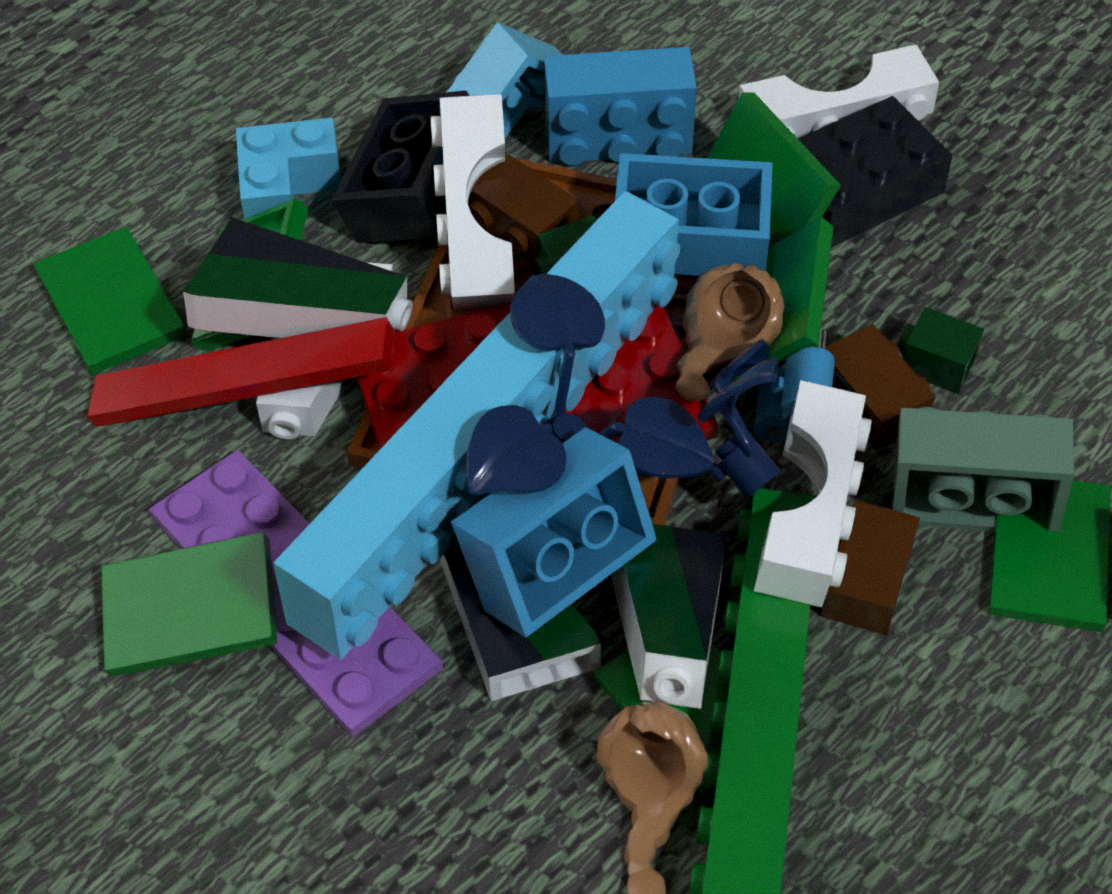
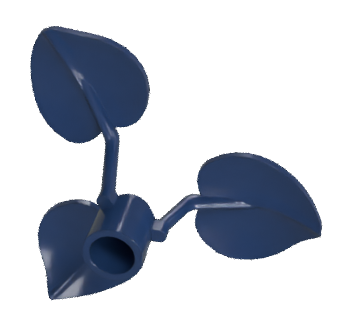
[466,274,715,495]
[697,339,781,499]

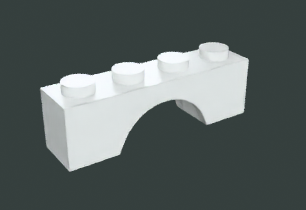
[739,45,939,139]
[431,94,515,311]
[754,380,872,607]

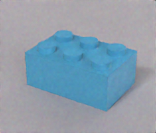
[544,47,697,165]
[615,153,773,276]
[451,427,657,638]

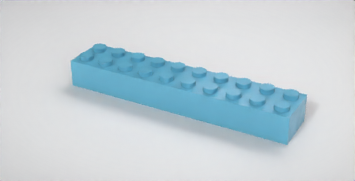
[273,191,681,660]

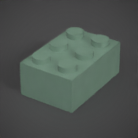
[891,407,1074,533]

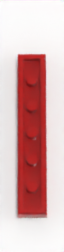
[87,317,394,426]

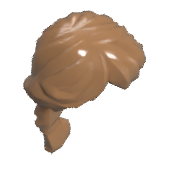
[674,263,785,402]
[597,701,708,894]

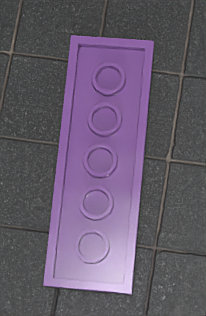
[149,450,443,738]

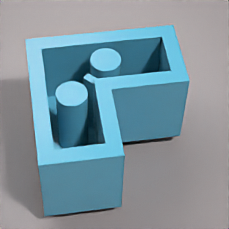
[447,22,562,138]
[236,118,341,219]

